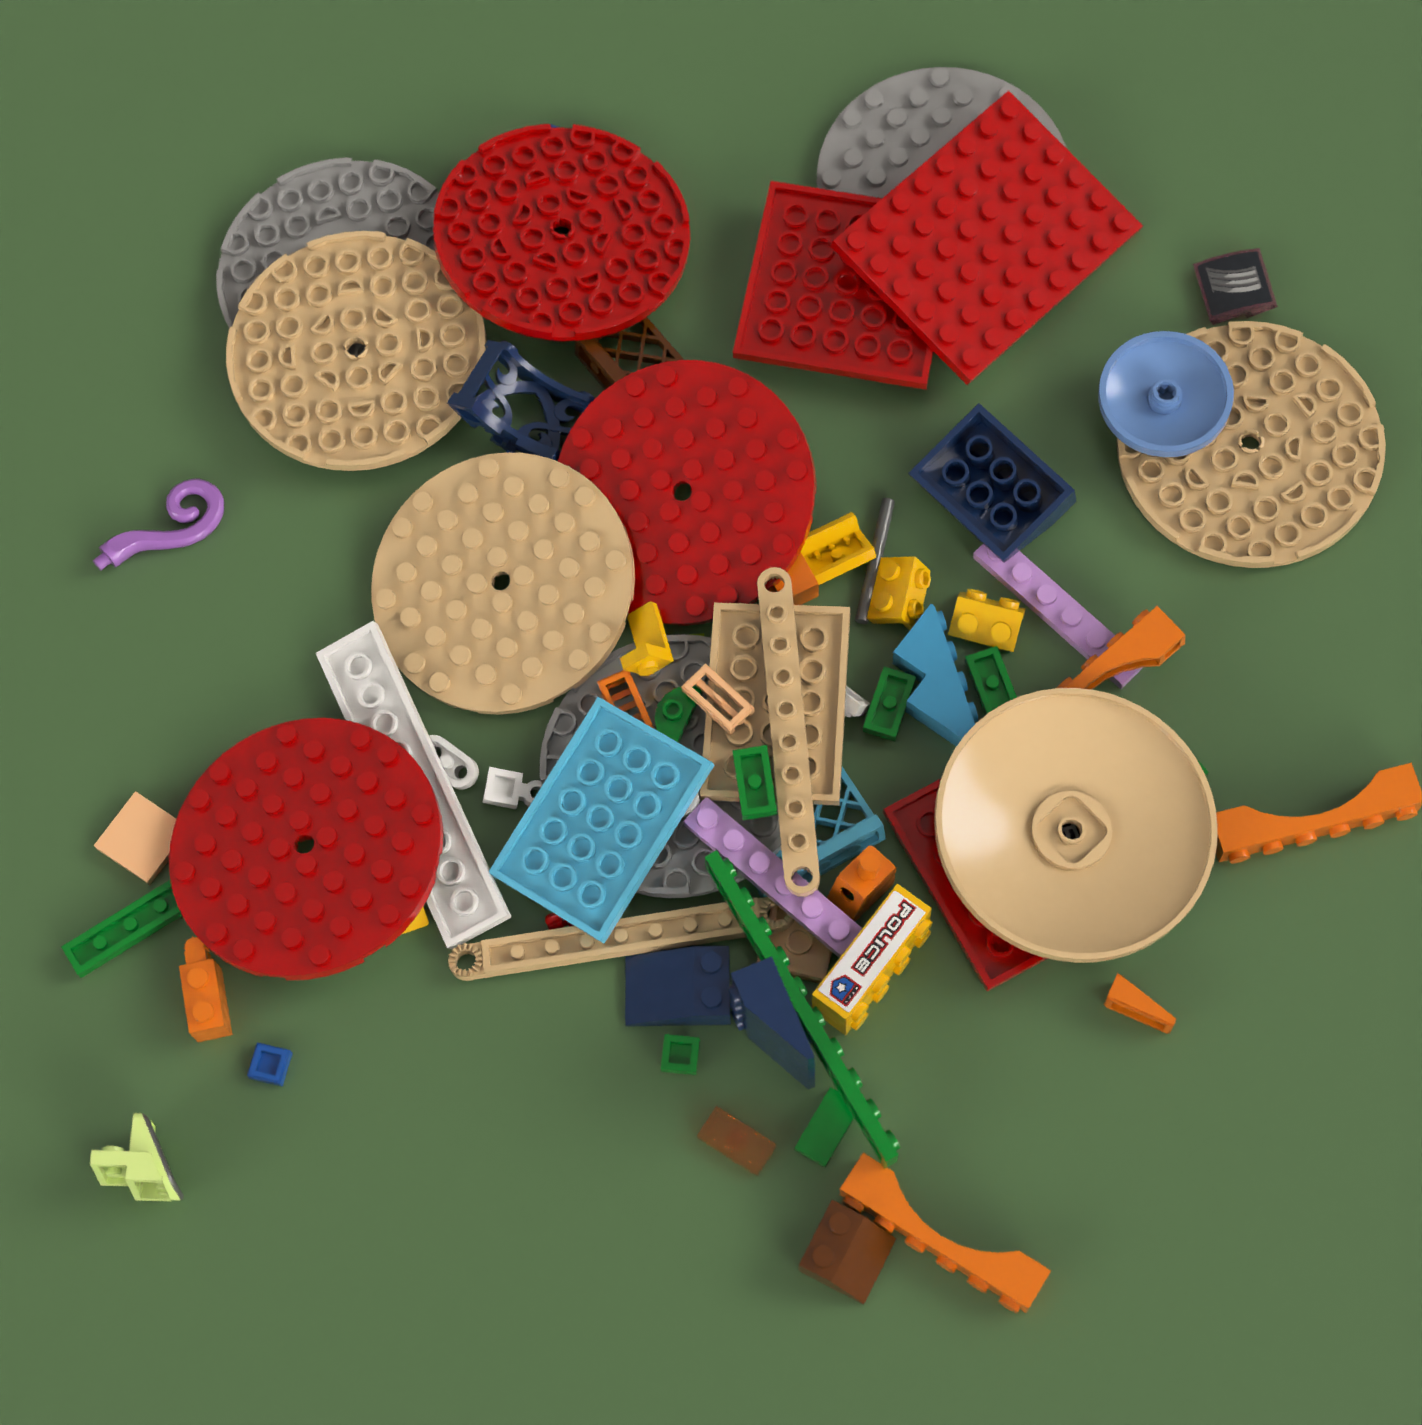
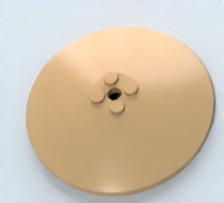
[934,688,1218,963]

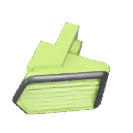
[90,1113,184,1201]

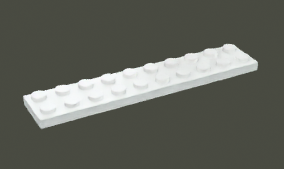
[316,621,511,950]

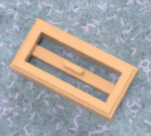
[681,663,755,735]

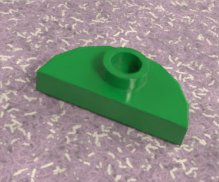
[654,686,703,743]

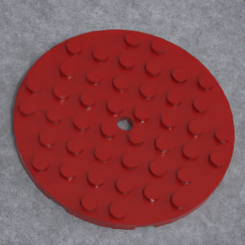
[433,124,690,341]
[558,360,817,626]
[169,718,444,981]

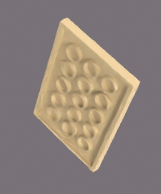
[700,603,850,805]

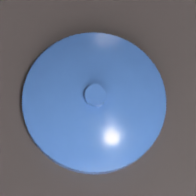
[1098,331,1234,457]

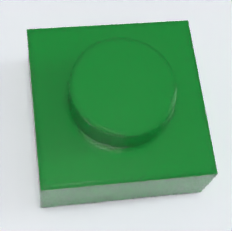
[661,1034,700,1075]

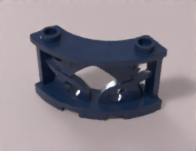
[447,340,595,461]

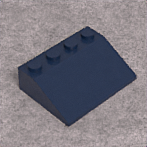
[908,403,1077,563]
[727,956,815,1090]

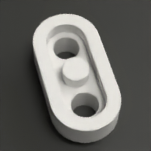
[429,735,479,790]

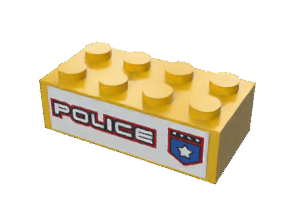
[812,884,933,1036]

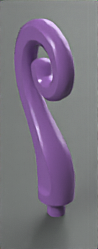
[92,479,224,571]

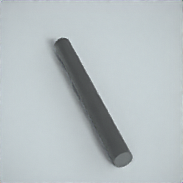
[855,498,895,624]

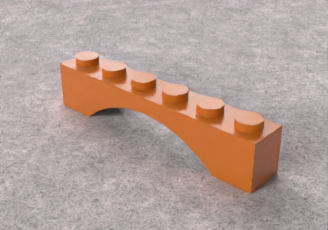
[1057,606,1185,690]
[1216,762,1422,864]
[840,1153,1051,1313]

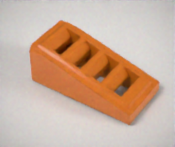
[597,670,655,729]
[1104,973,1176,1034]

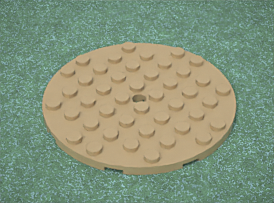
[226,231,487,471]
[1117,321,1386,568]
[371,453,635,715]

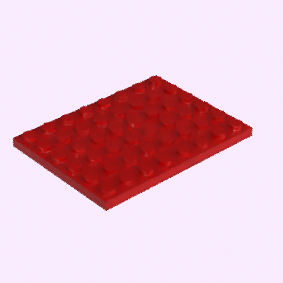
[830,90,1143,386]

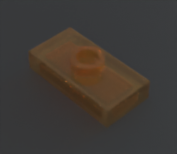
[697,1106,777,1177]

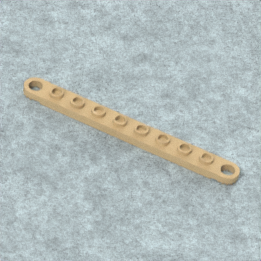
[757,567,820,897]
[448,897,794,981]

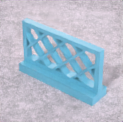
[755,767,886,898]

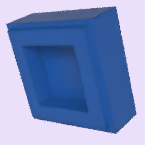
[247,1042,293,1087]

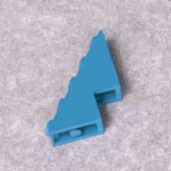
[892,604,978,746]

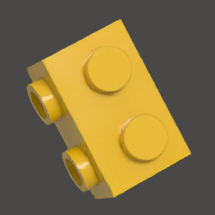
[801,512,876,585]
[867,556,931,630]
[948,589,1026,652]

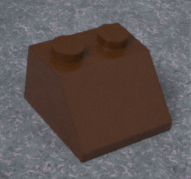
[799,1200,896,1305]

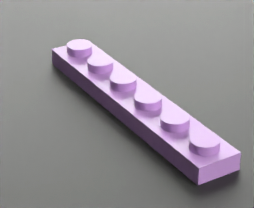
[973,544,1143,689]
[683,798,862,958]

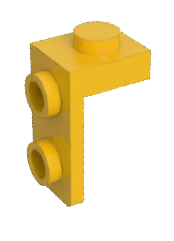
[620,601,674,676]

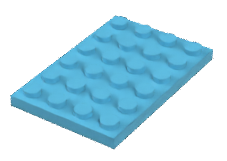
[489,697,715,944]

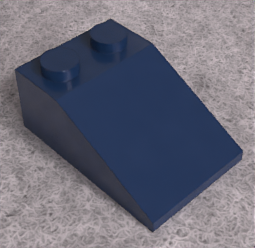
[625,946,731,1027]

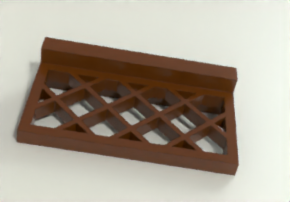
[574,317,684,389]

